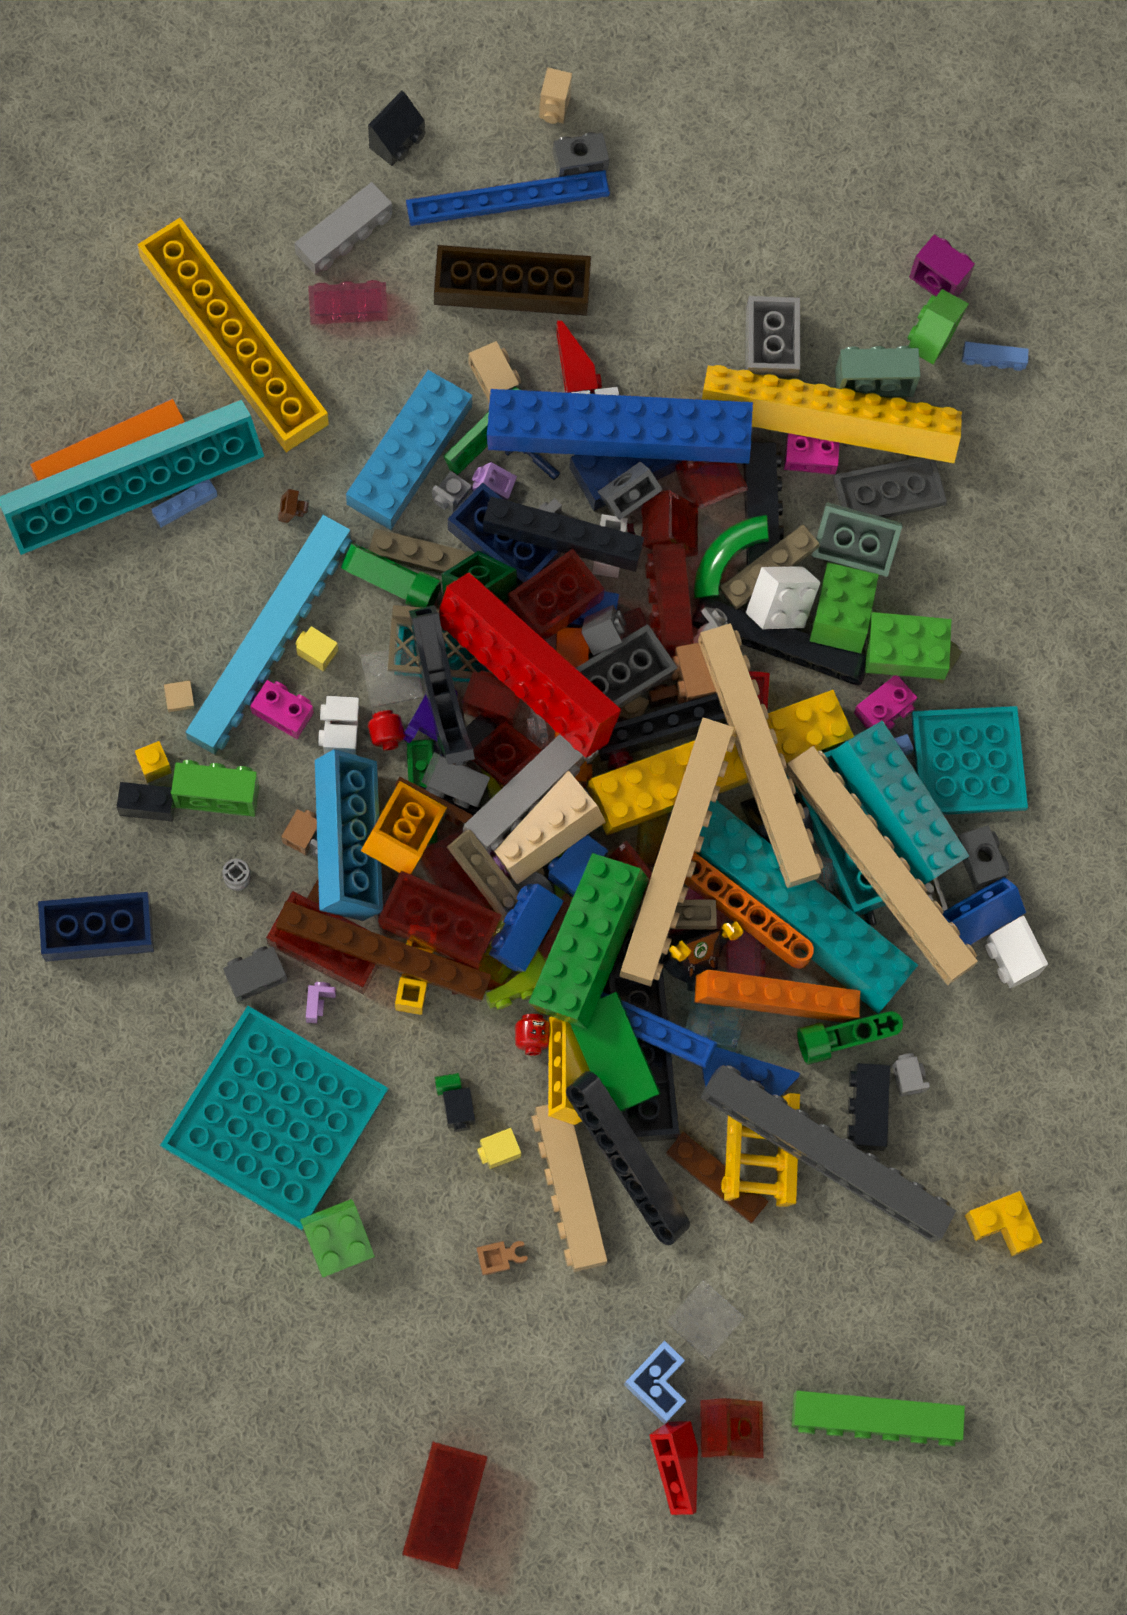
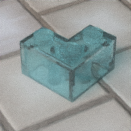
[678,996,746,1060]

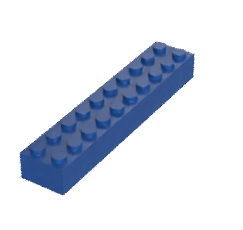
[487,389,753,464]

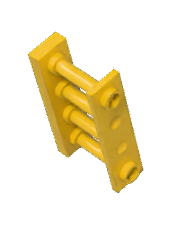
[721,1093,800,1207]

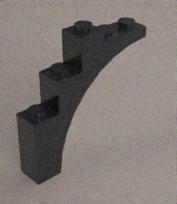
[409,605,475,766]

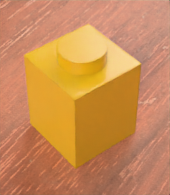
[135,741,172,783]

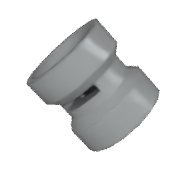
[222,859,251,891]

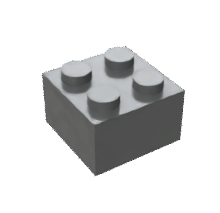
[421,752,490,809]

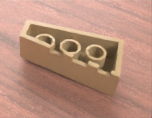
[494,770,606,885]

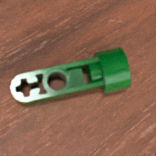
[341,543,442,608]
[797,1011,903,1065]

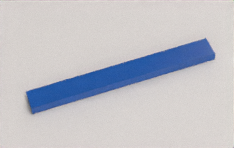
[406,170,610,226]

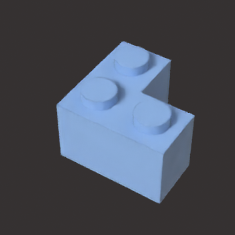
[624,1341,686,1424]

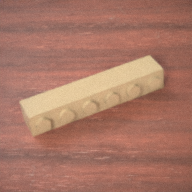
[531,1104,607,1272]

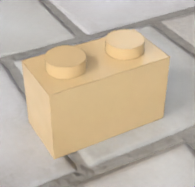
[539,68,572,124]
[468,341,521,402]

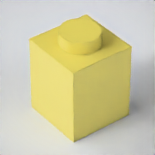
[295,626,338,672]
[477,1128,521,1169]

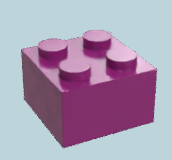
[909,234,975,297]

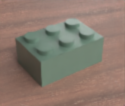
[835,346,920,397]
[812,502,902,577]

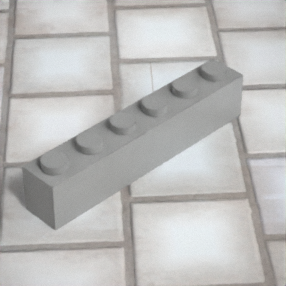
[463,734,599,853]

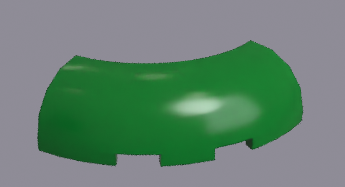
[693,515,769,599]

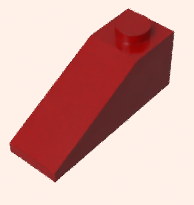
[556,320,602,394]
[649,1421,698,1515]

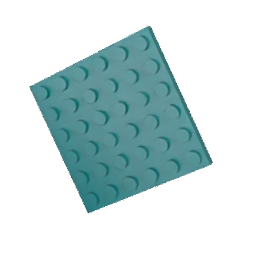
[160,1005,389,1231]

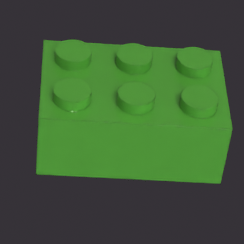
[810,562,879,653]
[865,612,952,680]
[171,760,260,817]

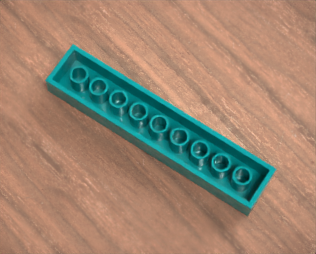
[0,400,265,555]
[694,800,918,1014]

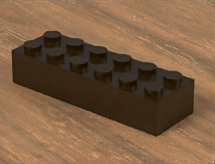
[434,245,591,316]

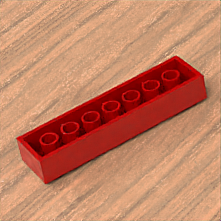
[438,573,621,758]

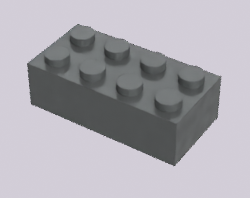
[576,624,678,709]

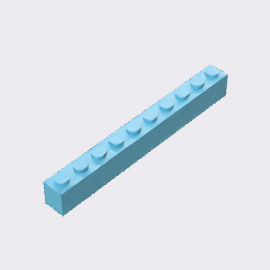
[186,515,352,755]

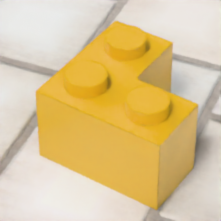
[965,1191,1042,1256]

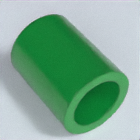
[434,1073,462,1096]

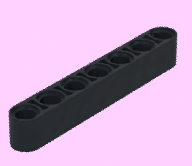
[690,598,866,685]
[566,1071,690,1245]

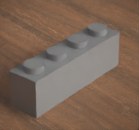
[294,182,392,275]

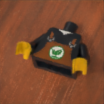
[662,921,744,992]

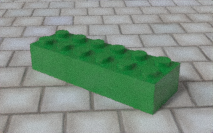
[529,853,650,1029]

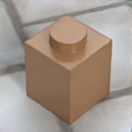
[281,809,317,855]

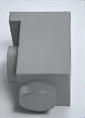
[892,1053,930,1097]

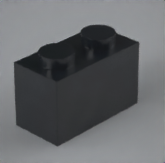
[116,782,175,822]

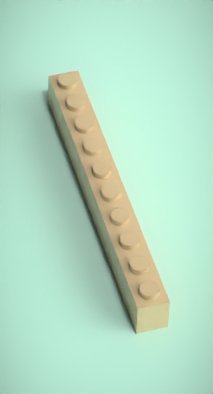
[698,623,823,888]
[619,718,736,986]
[785,746,978,985]

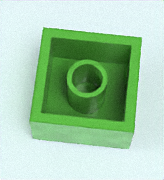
[907,289,969,365]
[300,1199,375,1278]

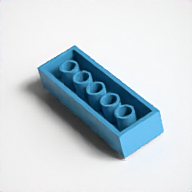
[346,370,473,530]
[315,749,383,921]

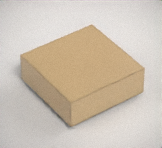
[164,681,195,712]

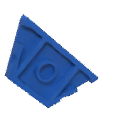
[701,1047,800,1097]

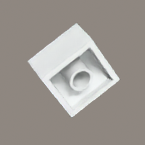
[985,916,1048,988]

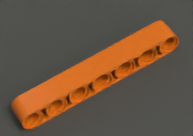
[660,847,814,969]

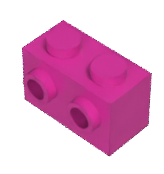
[784,433,840,475]
[854,675,917,730]
[250,680,314,739]

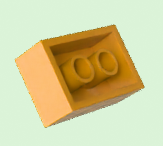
[361,781,447,878]

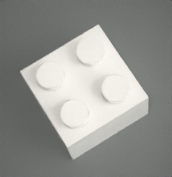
[746,566,821,629]

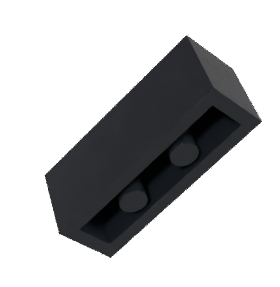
[847,1063,890,1151]

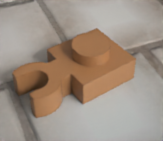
[476,1241,528,1276]

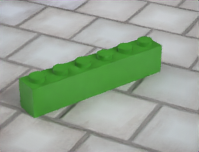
[792,1391,965,1447]

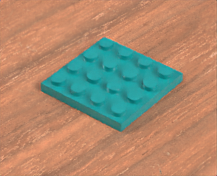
[911,706,1028,815]

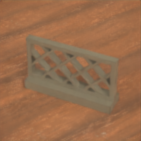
[387,605,494,681]

